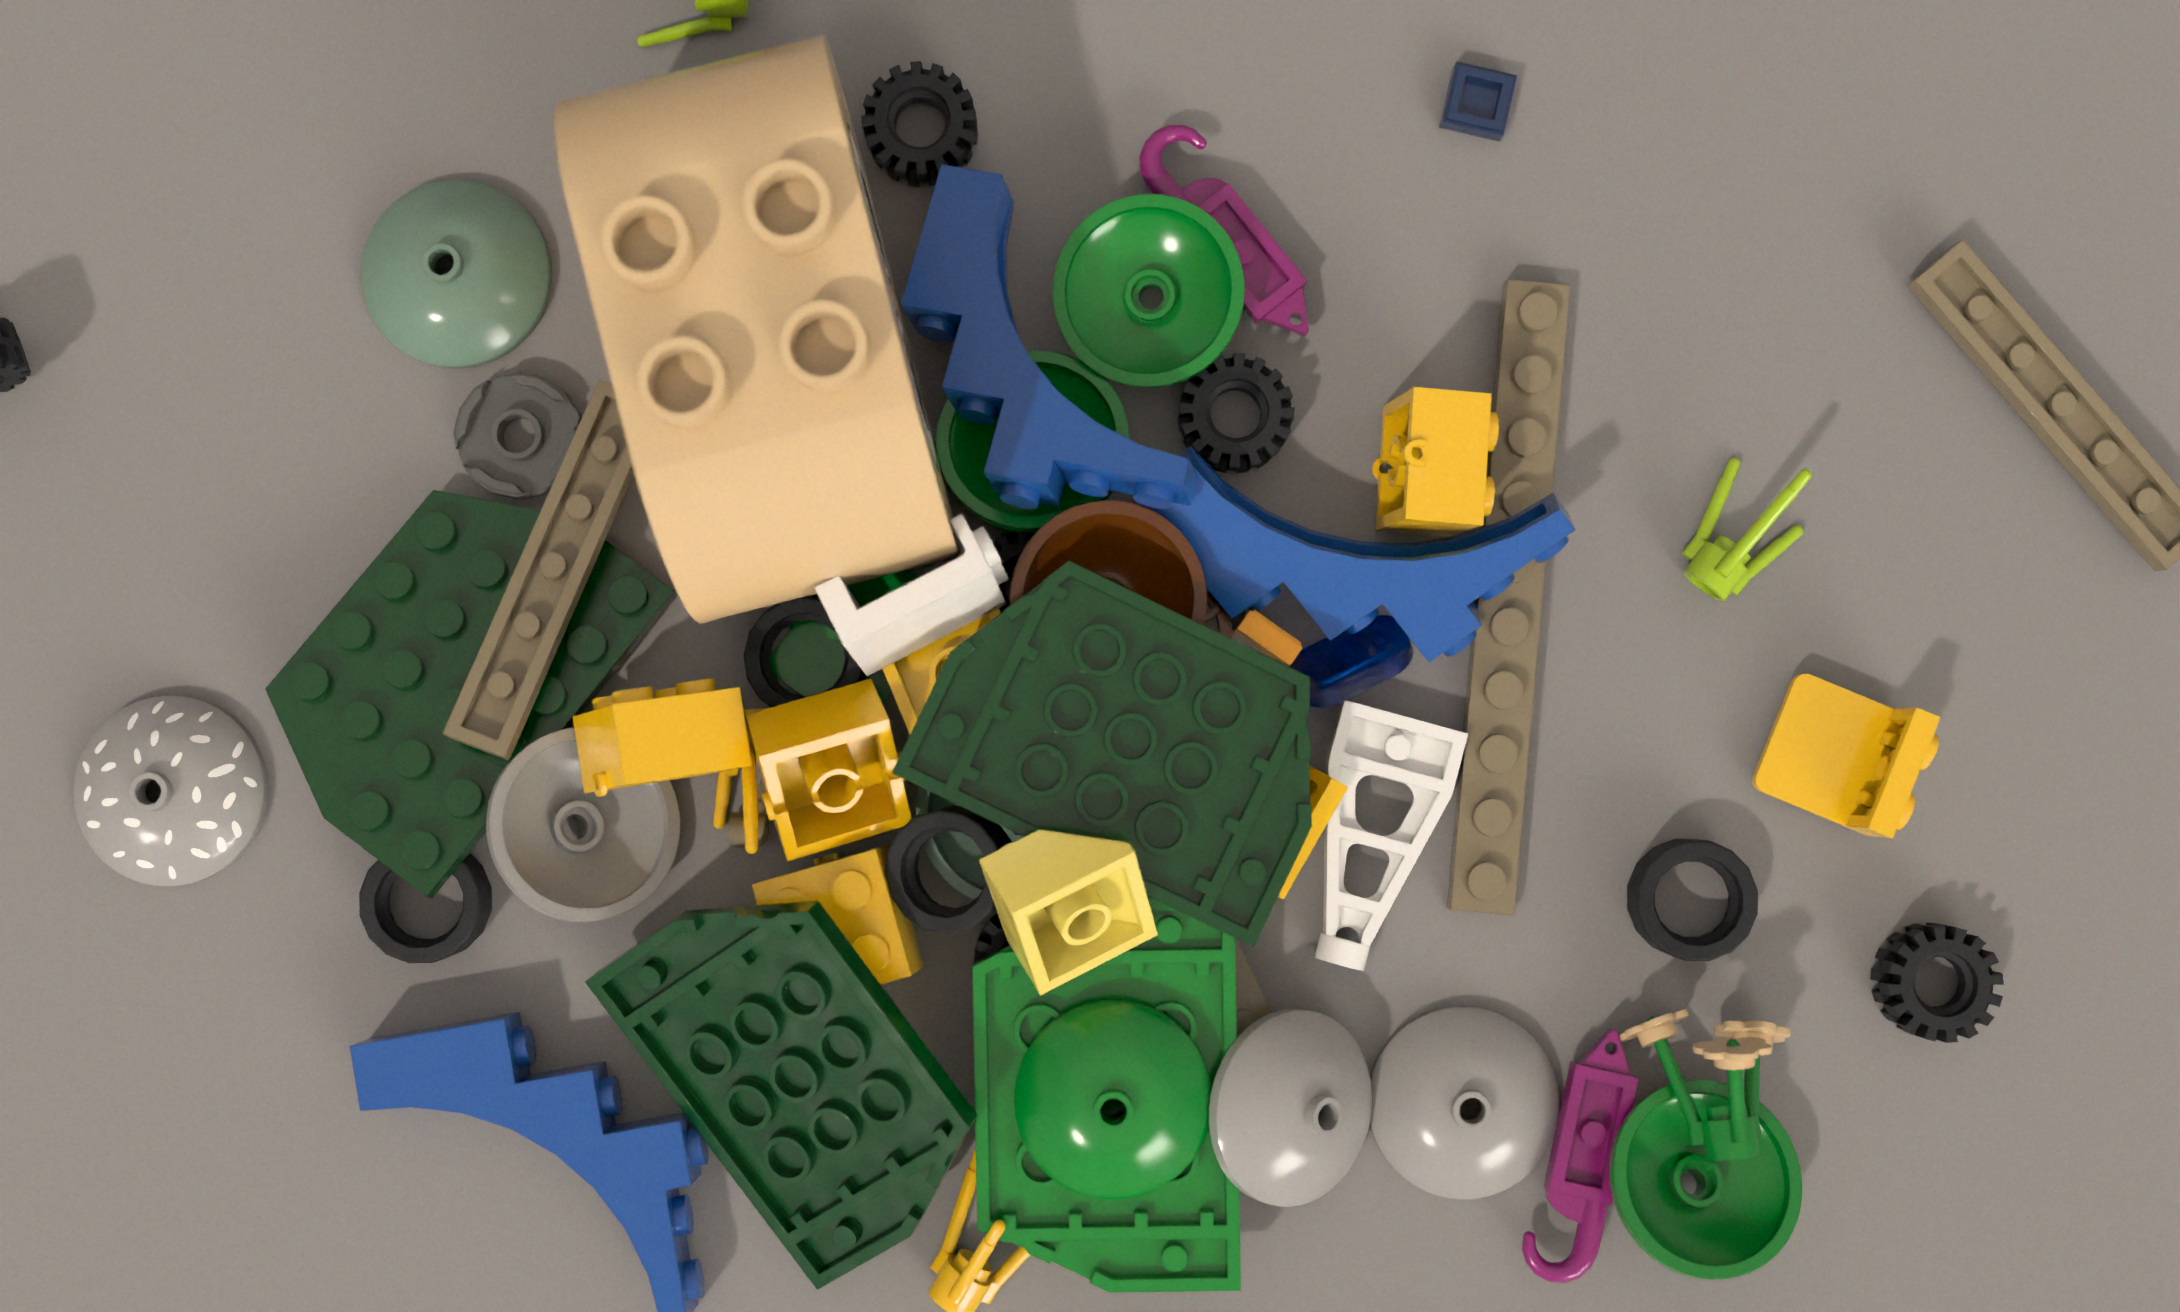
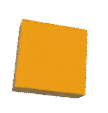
[1233,609,1303,666]

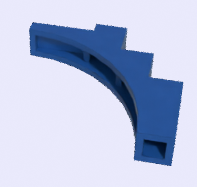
[901,164,1198,509]
[1139,446,1575,662]
[350,1012,708,1312]

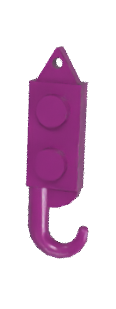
[1139,125,1309,336]
[1522,1028,1639,1283]

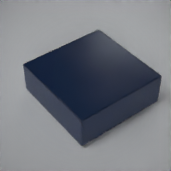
[1439,61,1517,142]

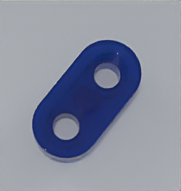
[1289,615,1413,708]

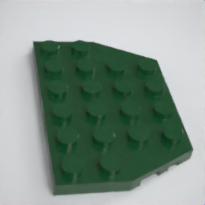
[265,490,677,899]
[892,561,1312,947]
[585,901,977,1290]

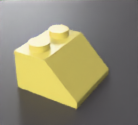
[979,830,1158,995]

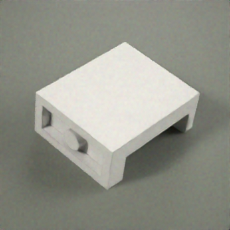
[814,514,1009,676]

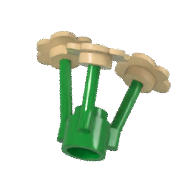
[1618,1009,1791,1161]

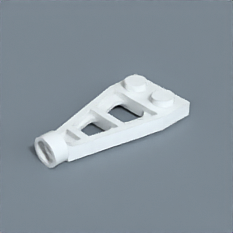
[1314,700,1468,971]

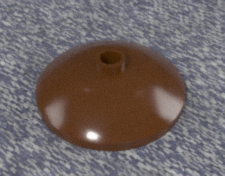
[1010,500,1207,625]

